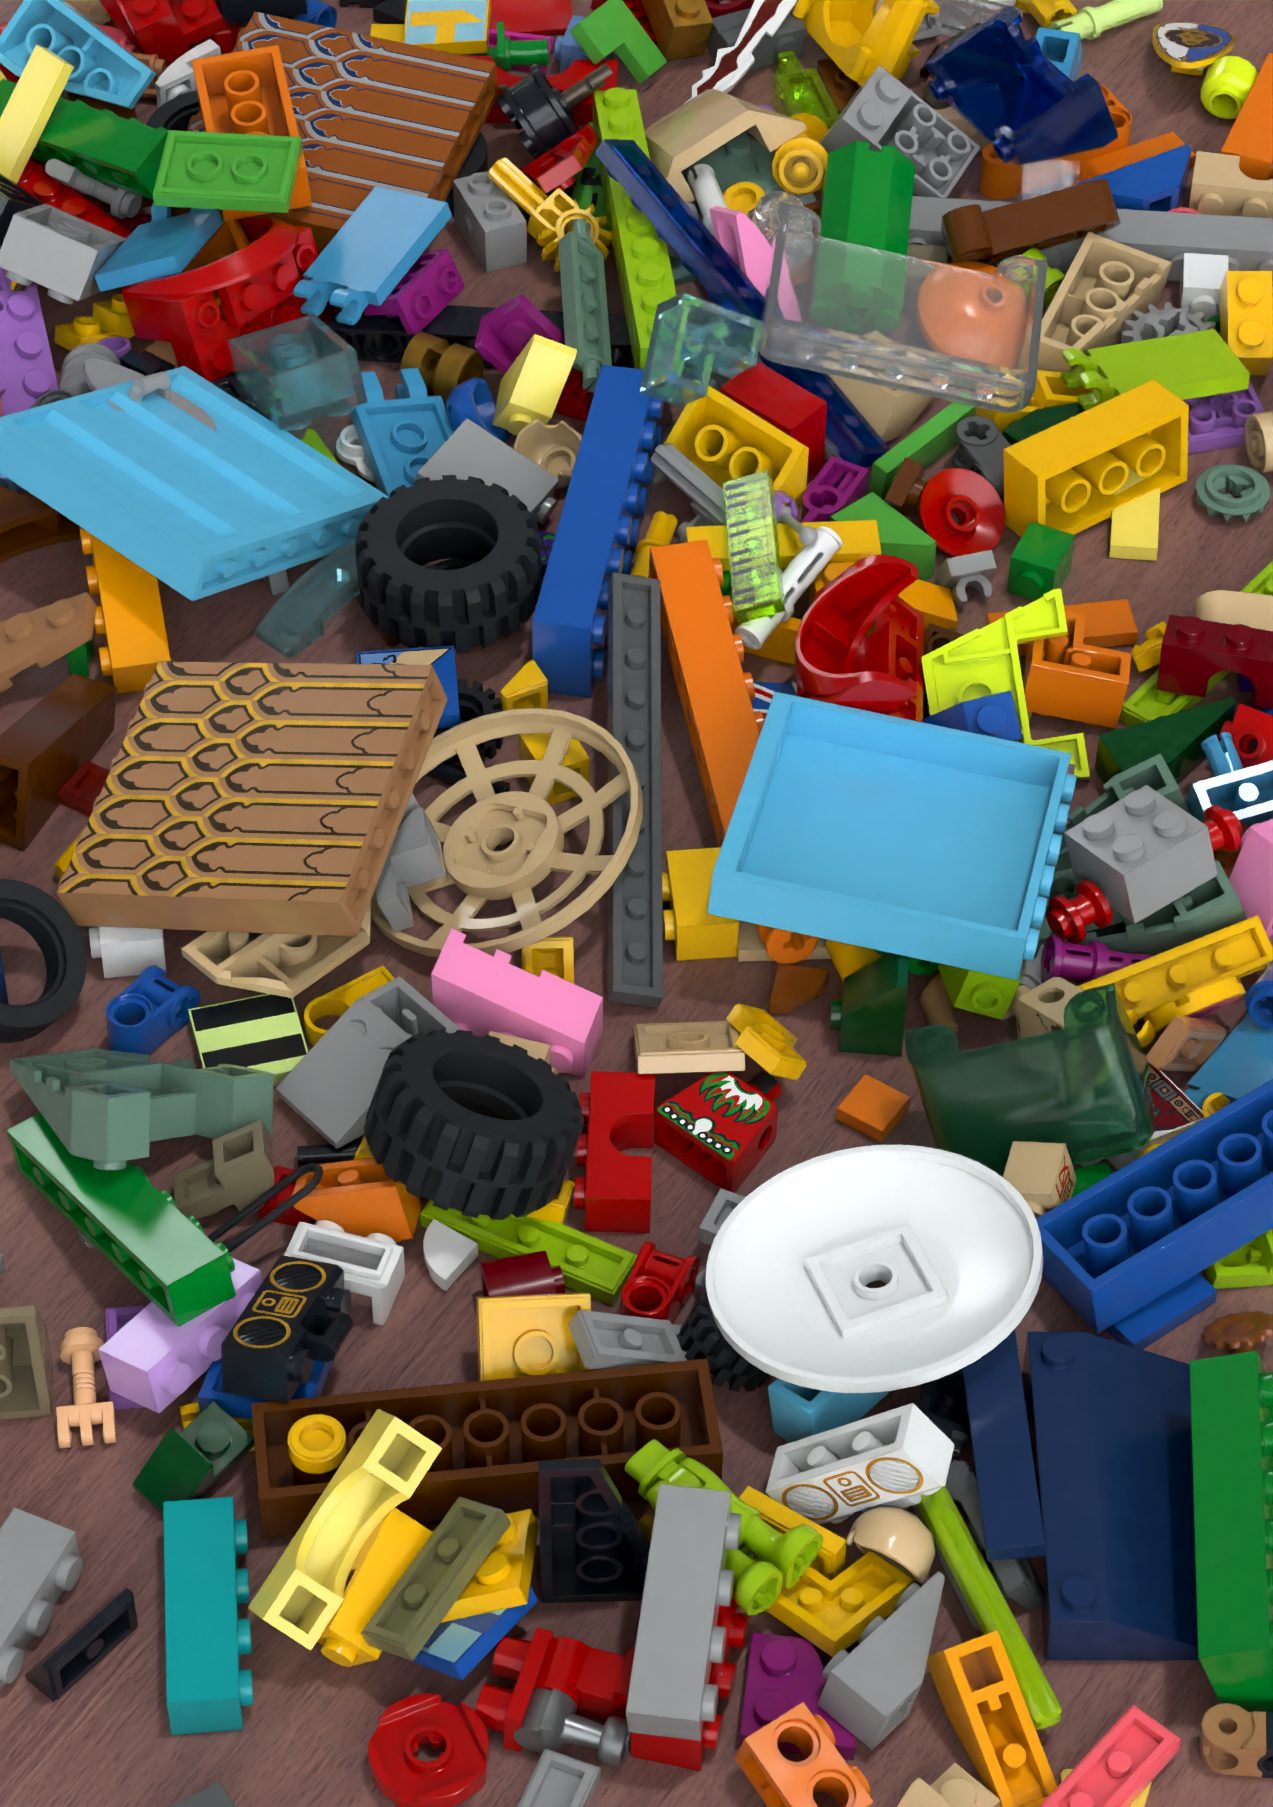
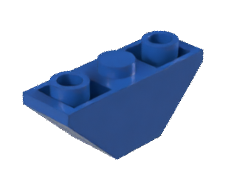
[1077,144,1191,212]

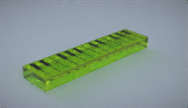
[723,470,785,624]

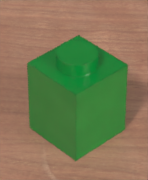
[1007,522,1075,601]

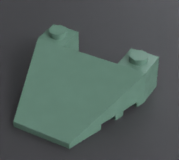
[1031,753,1247,955]
[10,1048,273,1170]

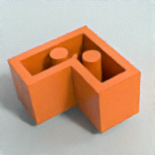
[1023,610,1131,729]

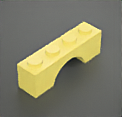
[248,1409,442,1651]

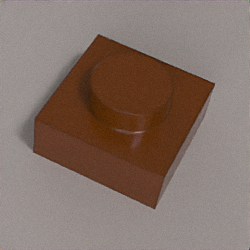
[885,457,927,516]

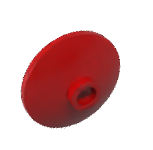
[918,468,1005,557]

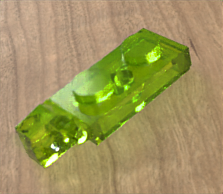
[773,50,839,129]

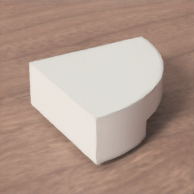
[423,1219,478,1291]

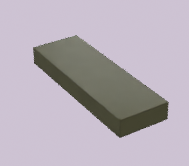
[361,1496,511,1661]

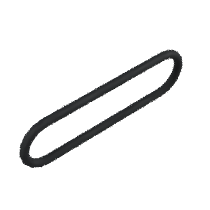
[207,1163,323,1253]

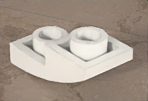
[155,39,221,109]

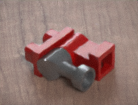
[475,1627,635,1768]

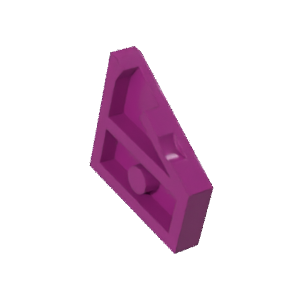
[739,1632,856,1760]

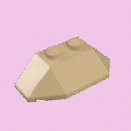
[181,898,372,998]

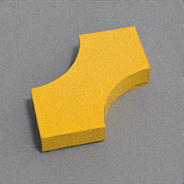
[726,1003,807,1080]

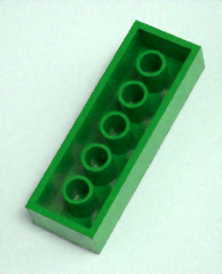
[1190,1351,1273,1712]

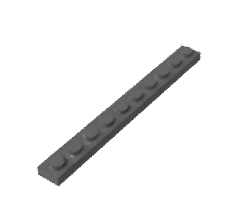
[607,572,663,1008]

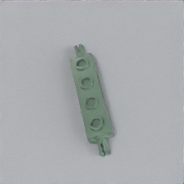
[558,219,612,392]

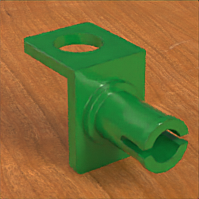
[470,21,549,73]

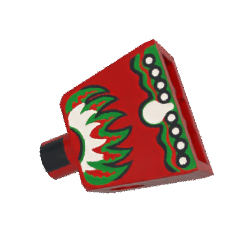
[654,1071,782,1193]

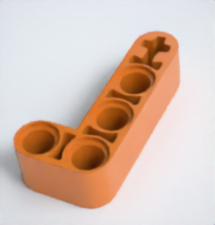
[979,82,1132,200]

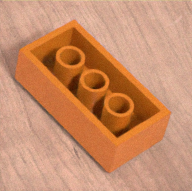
[192,45,312,221]

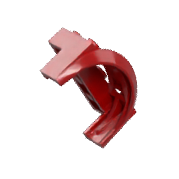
[121,216,330,382]

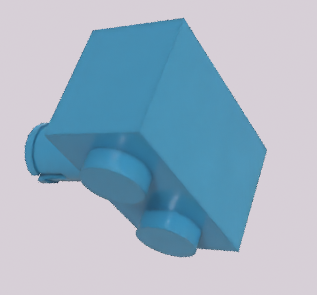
[1185,732,1273,838]

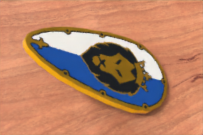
[1152,22,1236,77]

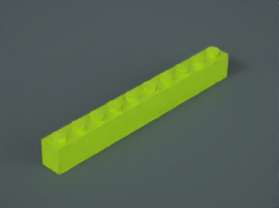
[593,87,687,392]

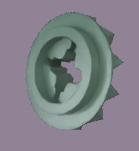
[1195,464,1271,522]

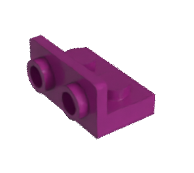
[363,249,464,336]
[475,294,573,375]

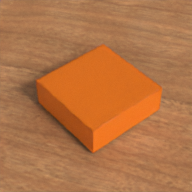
[836,1074,910,1143]

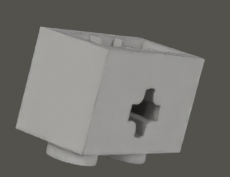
[453,171,527,273]

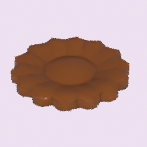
[1201,1311,1273,1354]

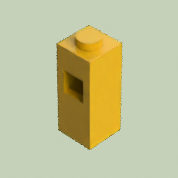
[317,1508,433,1667]

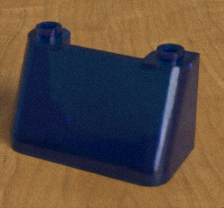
[925,5,1118,166]

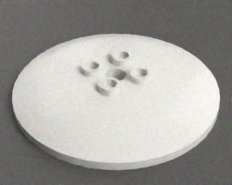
[706,1144,1043,1393]

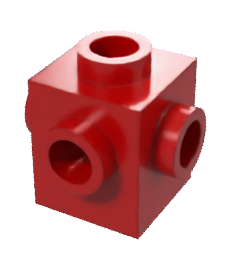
[1218,703,1273,768]

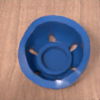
[446,377,509,442]

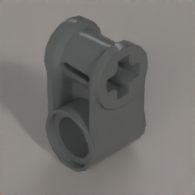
[953,416,1011,498]

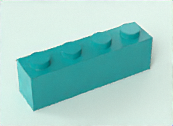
[163,1497,254,1735]

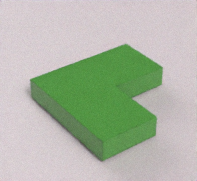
[570,0,668,84]

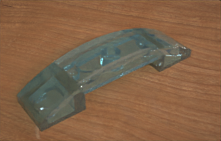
[256,541,359,659]

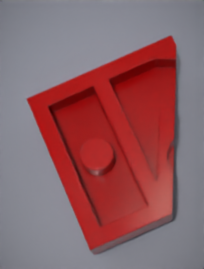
[520,123,599,193]

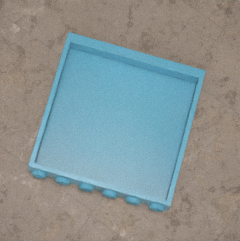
[707,692,1077,980]

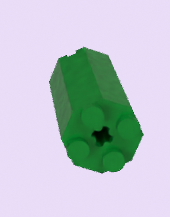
[808,141,915,346]

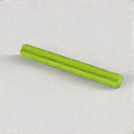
[917,1486,1062,1730]

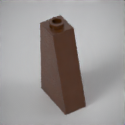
[0,673,117,850]

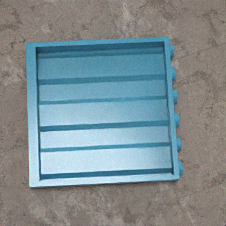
[0,366,390,601]

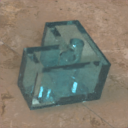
[640,292,765,407]

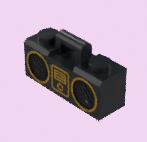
[221,1255,354,1404]

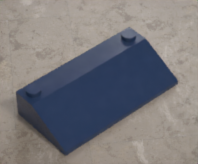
[1023,1332,1199,1660]

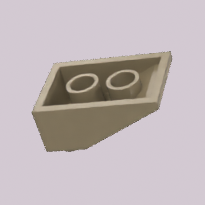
[0,1306,52,1419]

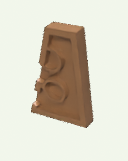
[0,592,97,693]

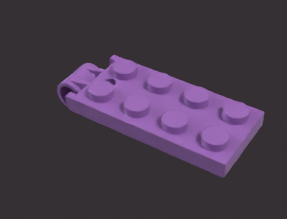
[0,267,59,416]

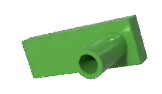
[868,394,977,510]

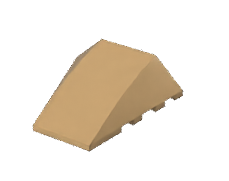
[644,89,807,211]

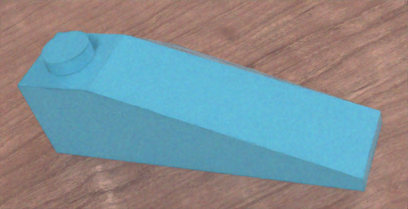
[0,0,156,110]

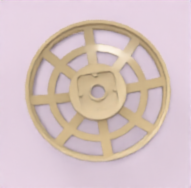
[371,708,643,958]

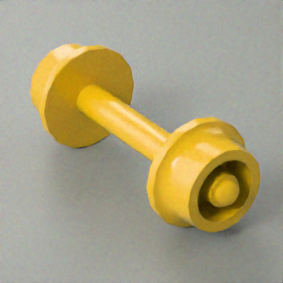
[772,113,829,195]

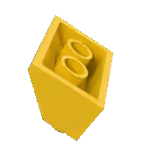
[663,380,809,524]

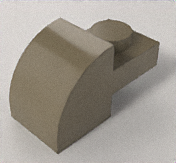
[173,1120,274,1219]

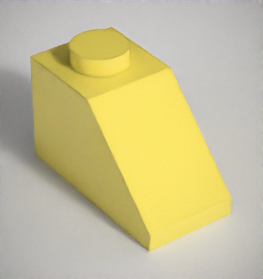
[492,334,577,436]

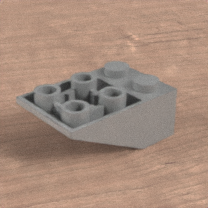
[820,65,981,198]
[275,976,462,1149]

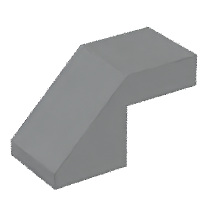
[375,807,446,932]

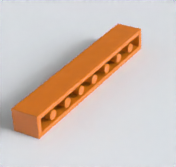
[648,540,764,847]

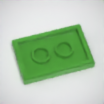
[153,130,303,213]

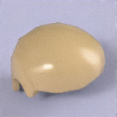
[513,419,582,489]
[846,1506,936,1584]

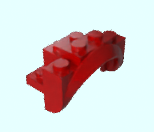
[99,0,227,69]
[795,555,924,722]

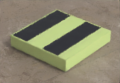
[188,994,308,1086]

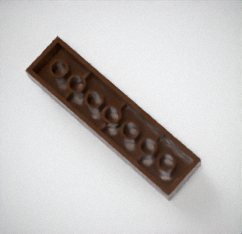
[251,1359,723,1538]

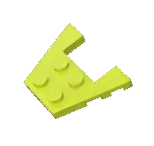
[921,588,1090,780]

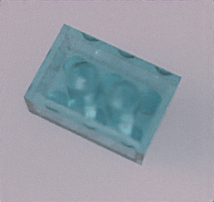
[228,314,368,431]

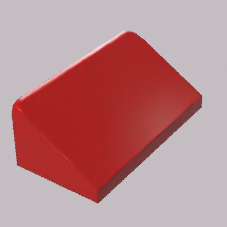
[490,0,573,36]

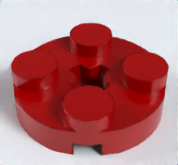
[368,1693,489,1807]

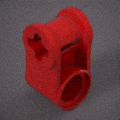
[620,1241,700,1324]

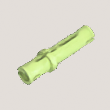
[1048,0,1163,41]

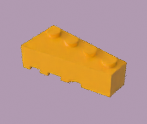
[79,526,171,694]

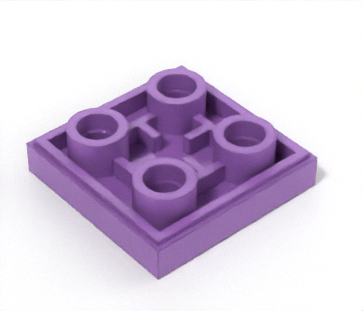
[1183,381,1265,454]

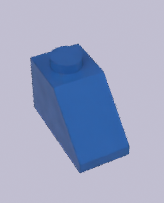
[923,691,1023,743]

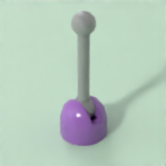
[757,490,818,546]

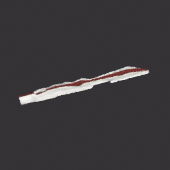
[685,0,798,103]

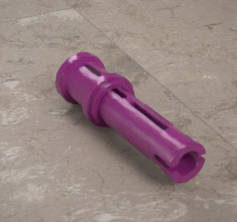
[1041,935,1153,983]

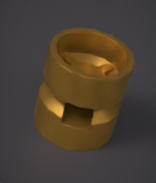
[400,331,484,402]

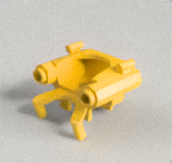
[792,0,940,86]

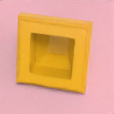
[522,936,574,984]

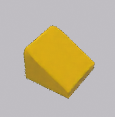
[500,660,548,711]

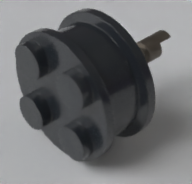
[496,63,613,158]

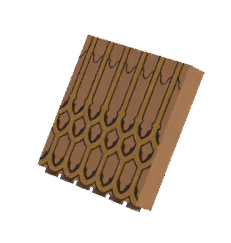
[57,661,448,937]

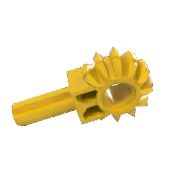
[488,158,612,273]

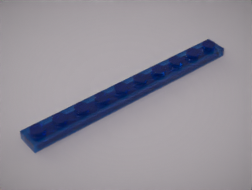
[595,139,891,467]

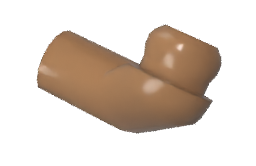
[920,973,958,1040]

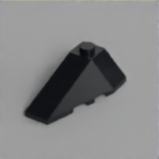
[538,1459,650,1603]

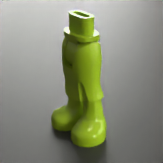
[624,1439,823,1615]

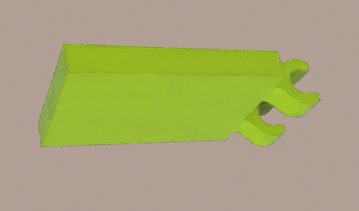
[1061,329,1250,410]

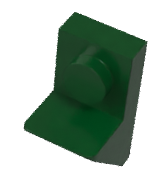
[132,1401,255,1515]

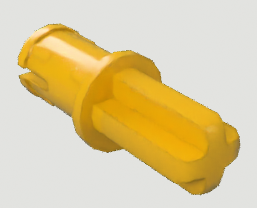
[630,511,678,578]

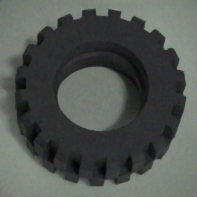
[355,475,542,654]
[364,1029,584,1220]

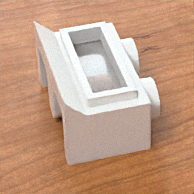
[284,1220,405,1326]

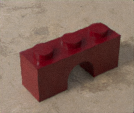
[1157,614,1273,709]

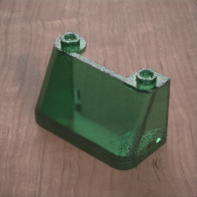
[905,983,1155,1177]

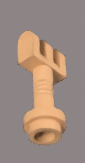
[56,1327,117,1449]

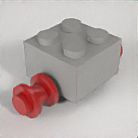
[1046,785,1243,944]

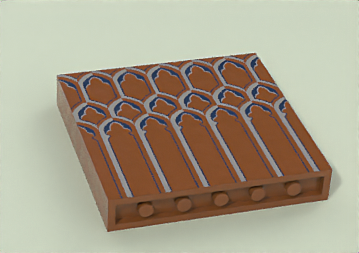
[171,12,499,255]

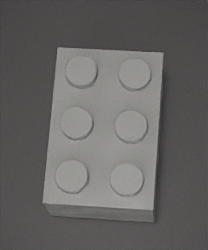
[0,204,126,304]

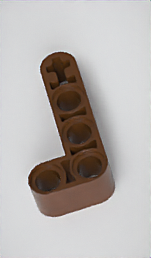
[941,179,1121,265]

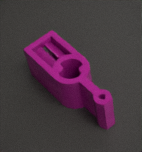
[801,456,869,523]

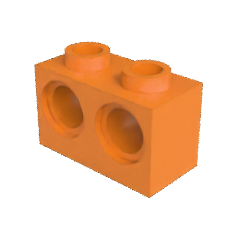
[734,1702,874,1807]

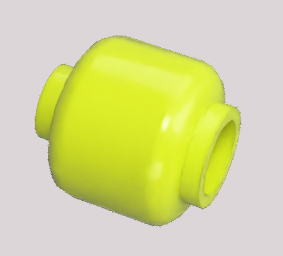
[1200,56,1258,120]

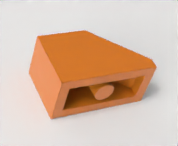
[292,1158,422,1243]

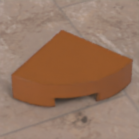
[769,963,829,1014]

